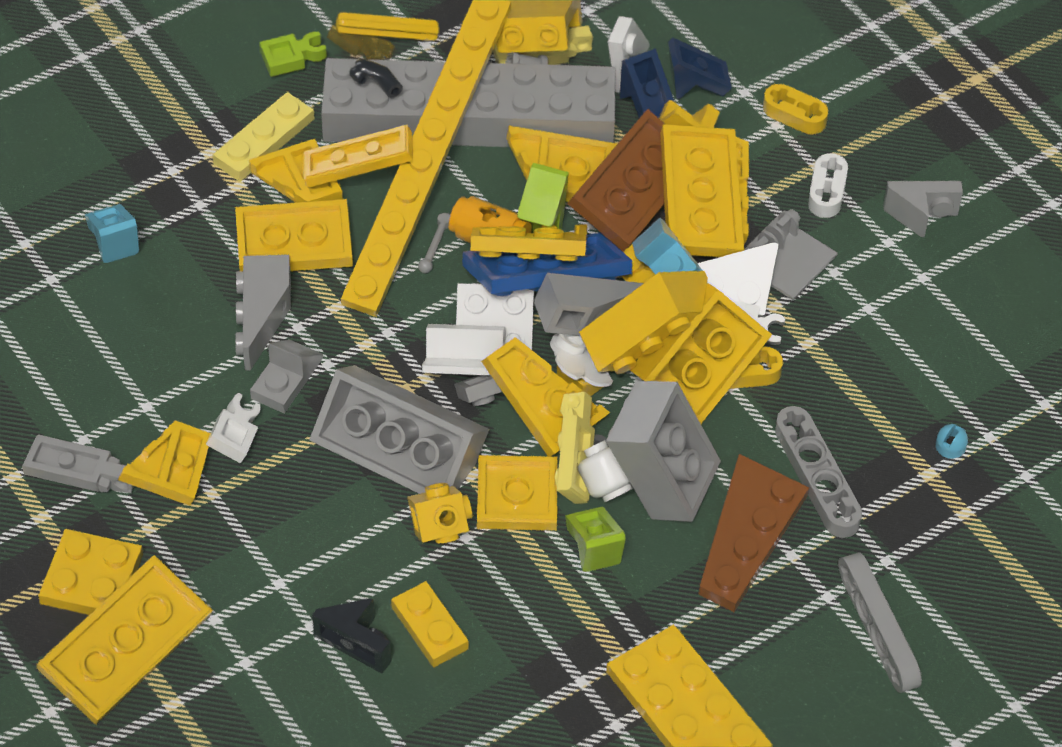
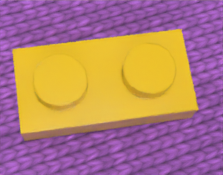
[391,581,469,668]

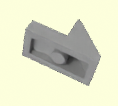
[883,181,963,237]
[250,339,323,414]

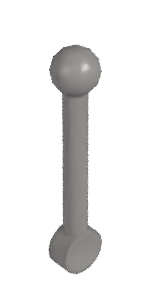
[418,213,450,273]

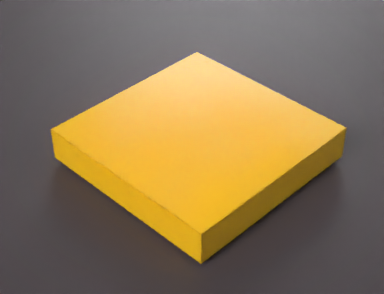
[477,455,557,530]

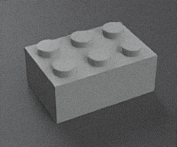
[606,380,721,522]

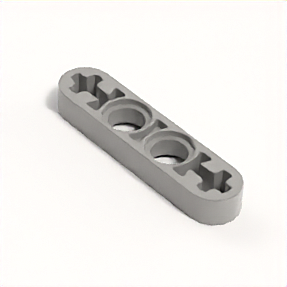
[775,406,862,538]
[838,552,922,693]

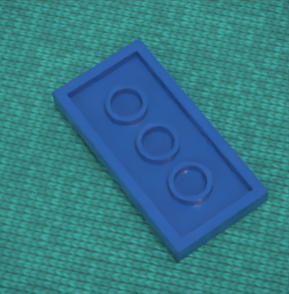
[462,233,632,296]

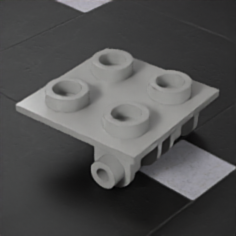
[744,209,838,300]

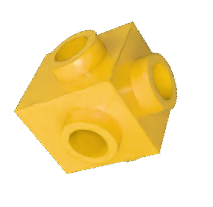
[407,483,472,543]

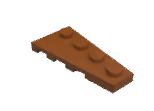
[699,454,809,612]

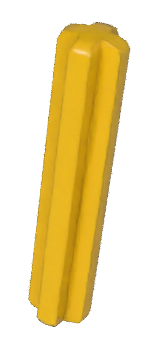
[336,12,439,41]

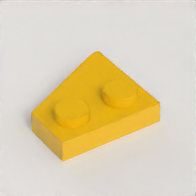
[118,420,210,506]

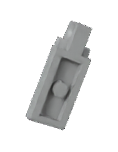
[22,435,134,493]

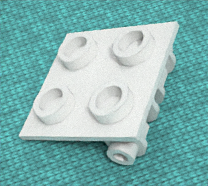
[456,284,534,350]

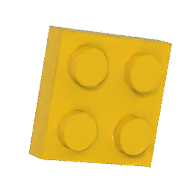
[38,529,143,615]

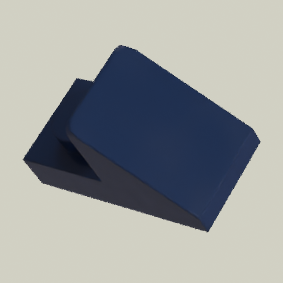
[668,37,732,100]
[620,48,675,118]

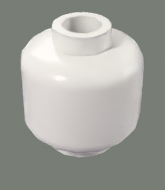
[578,440,633,502]

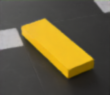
[304,124,413,187]

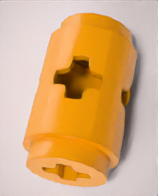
[448,196,532,243]

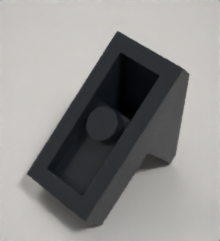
[312,598,391,674]

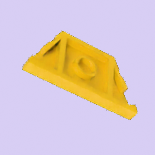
[506,126,618,202]

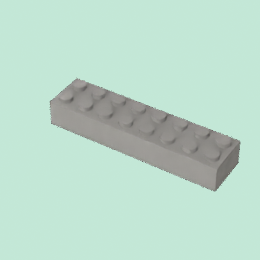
[322,58,615,147]

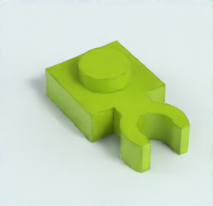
[259,32,327,77]

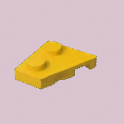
[249,139,343,203]

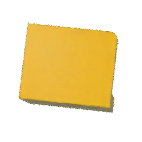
[659,100,720,128]

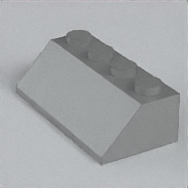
[309,365,489,494]

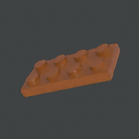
[567,109,665,252]

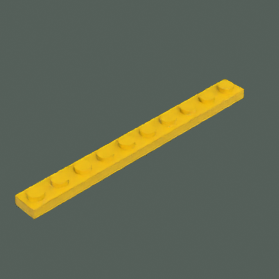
[341,0,511,317]

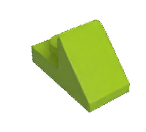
[517,163,569,232]
[565,506,625,572]

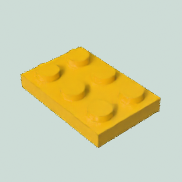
[235,199,353,271]

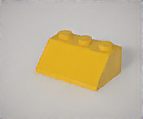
[579,271,708,374]
[630,283,772,424]

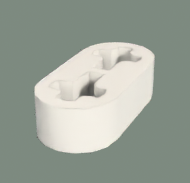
[808,153,848,218]

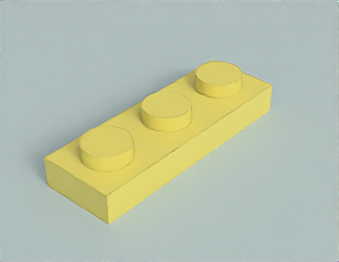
[212,92,314,182]

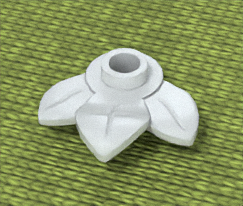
[550,334,613,387]

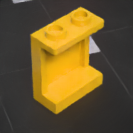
[496,0,582,53]

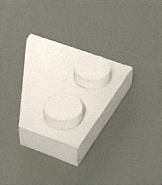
[608,16,649,93]
[698,243,779,316]

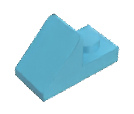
[85,204,139,263]
[632,218,703,275]

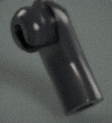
[349,58,403,98]

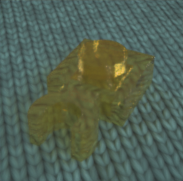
[327,12,395,60]

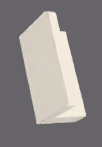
[422,324,505,375]

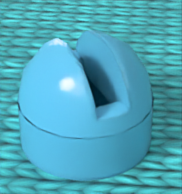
[935,424,968,459]

